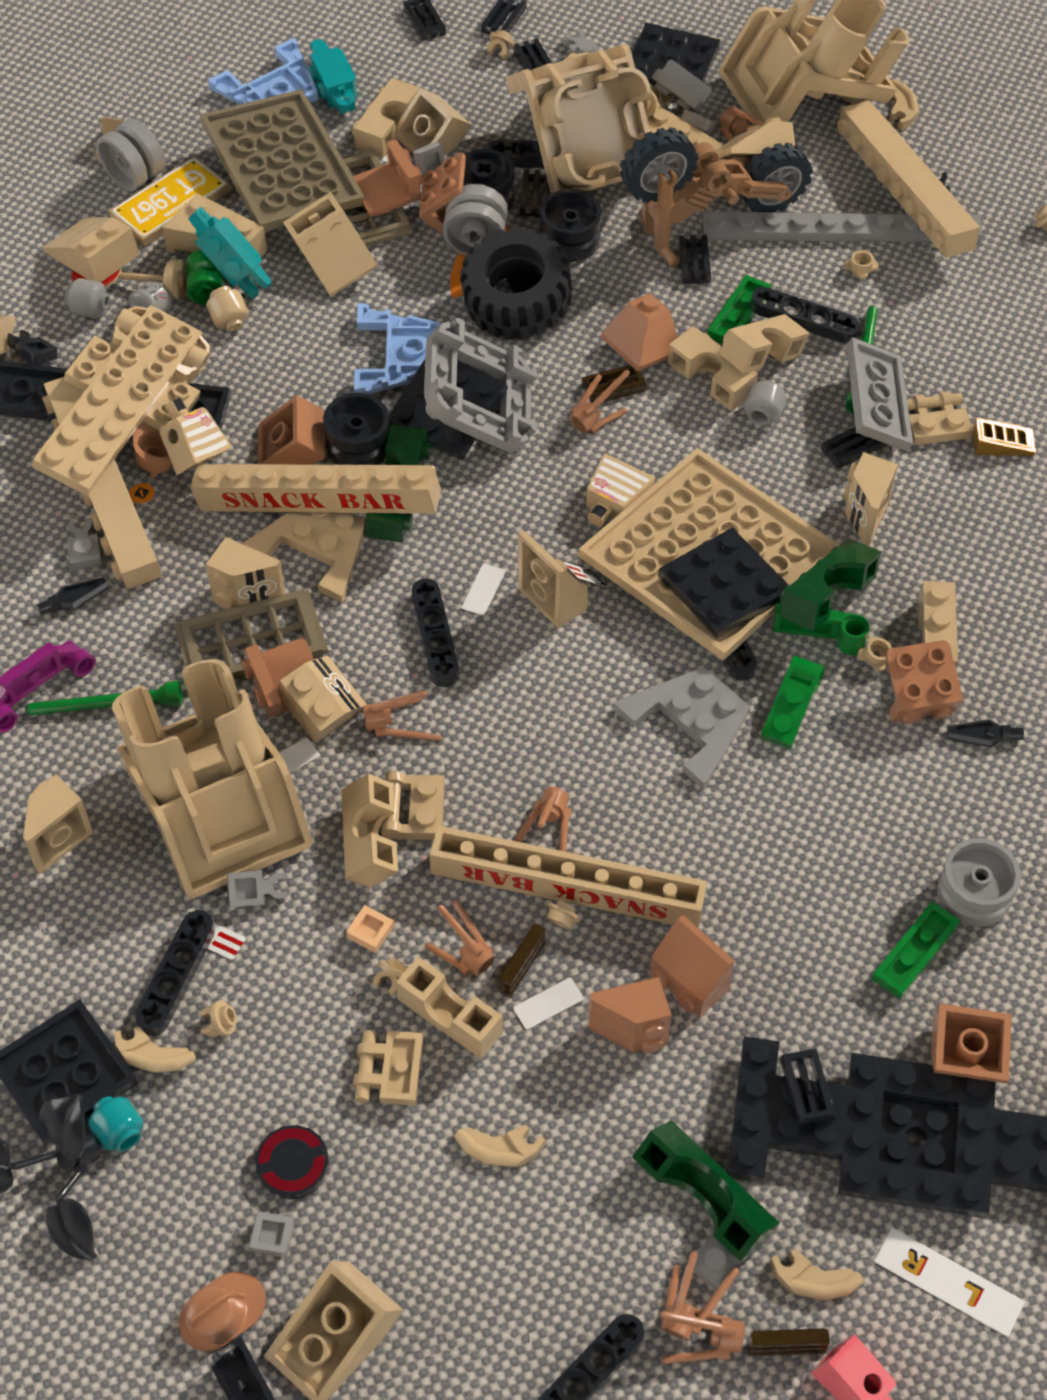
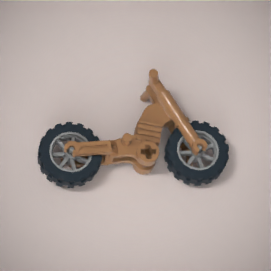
[620,127,813,268]

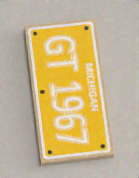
[109,156,231,246]

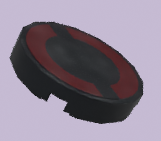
[255,1125,329,1200]

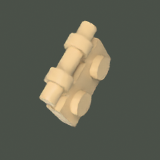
[907,391,973,445]
[353,1030,423,1106]

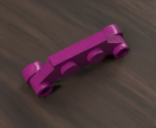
[0,641,96,733]

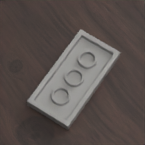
[846,337,913,451]

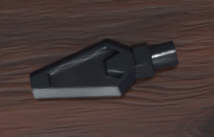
[36,577,109,616]
[946,719,1024,748]

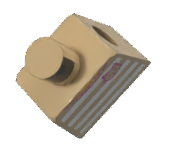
[160,397,232,475]
[586,453,655,527]

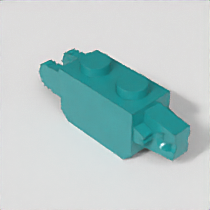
[308,39,358,114]
[188,207,271,299]

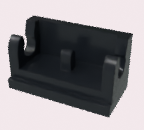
[211,1336,275,1400]

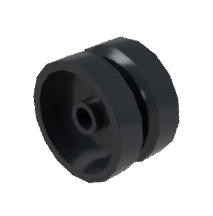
[463,148,515,212]
[540,189,602,262]
[323,392,390,465]

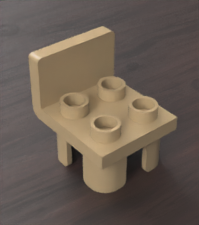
[719,0,910,126]
[506,44,657,194]
[112,659,313,899]

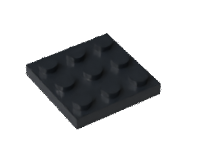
[632,23,720,86]
[389,359,508,461]
[658,527,790,638]
[0,999,138,1146]

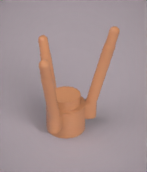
[719,106,764,142]
[570,370,630,434]
[363,691,442,741]
[514,787,572,852]
[425,900,496,976]
[660,1251,739,1340]
[660,1308,745,1364]

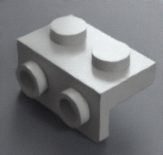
[652,59,713,113]

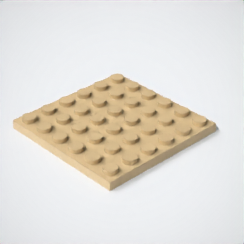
[578,448,840,661]

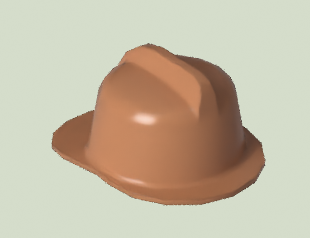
[133,422,173,478]
[179,1272,266,1352]

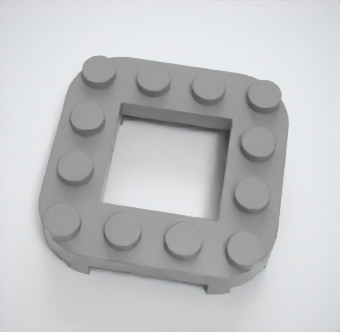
[424,318,538,453]

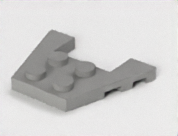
[613,667,750,790]

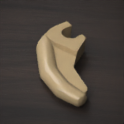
[889,79,920,131]
[114,1027,196,1073]
[454,1125,546,1167]
[770,1249,863,1301]

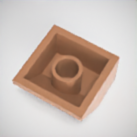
[258,395,325,465]
[649,914,735,1018]
[588,977,672,1053]
[930,1003,1012,1084]

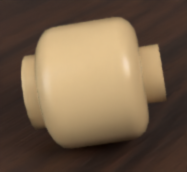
[206,286,249,332]

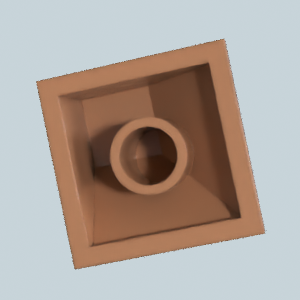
[601,293,678,372]

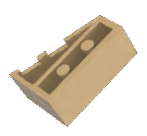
[162,193,267,257]

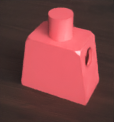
[810,1334,897,1400]

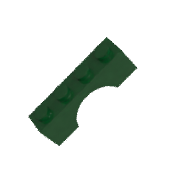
[365,424,432,543]
[780,538,881,631]
[632,1120,780,1262]

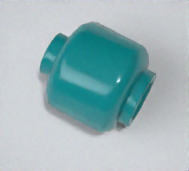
[89,1096,144,1152]

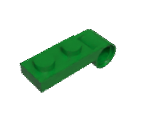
[773,604,870,656]
[761,655,825,749]

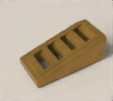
[972,419,1036,456]

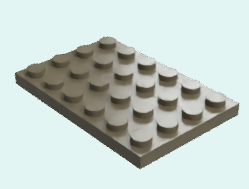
[200,89,365,232]

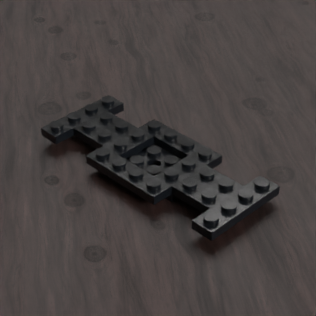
[727,1036,1047,1219]

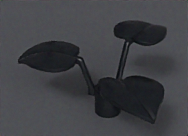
[0,1094,102,1260]

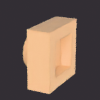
[346,905,394,953]

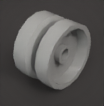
[96,118,166,192]
[443,184,507,256]
[937,838,1021,927]

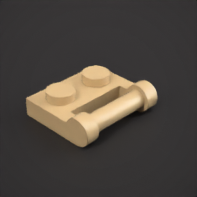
[382,771,445,840]

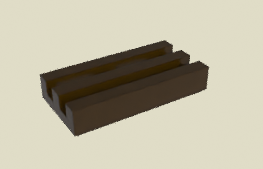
[581,365,647,403]
[499,923,546,999]
[747,1328,830,1357]

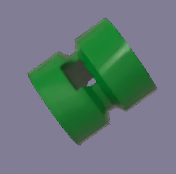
[186,250,224,305]

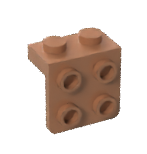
[353,139,423,216]
[419,152,466,235]
[241,638,314,718]
[885,640,964,724]

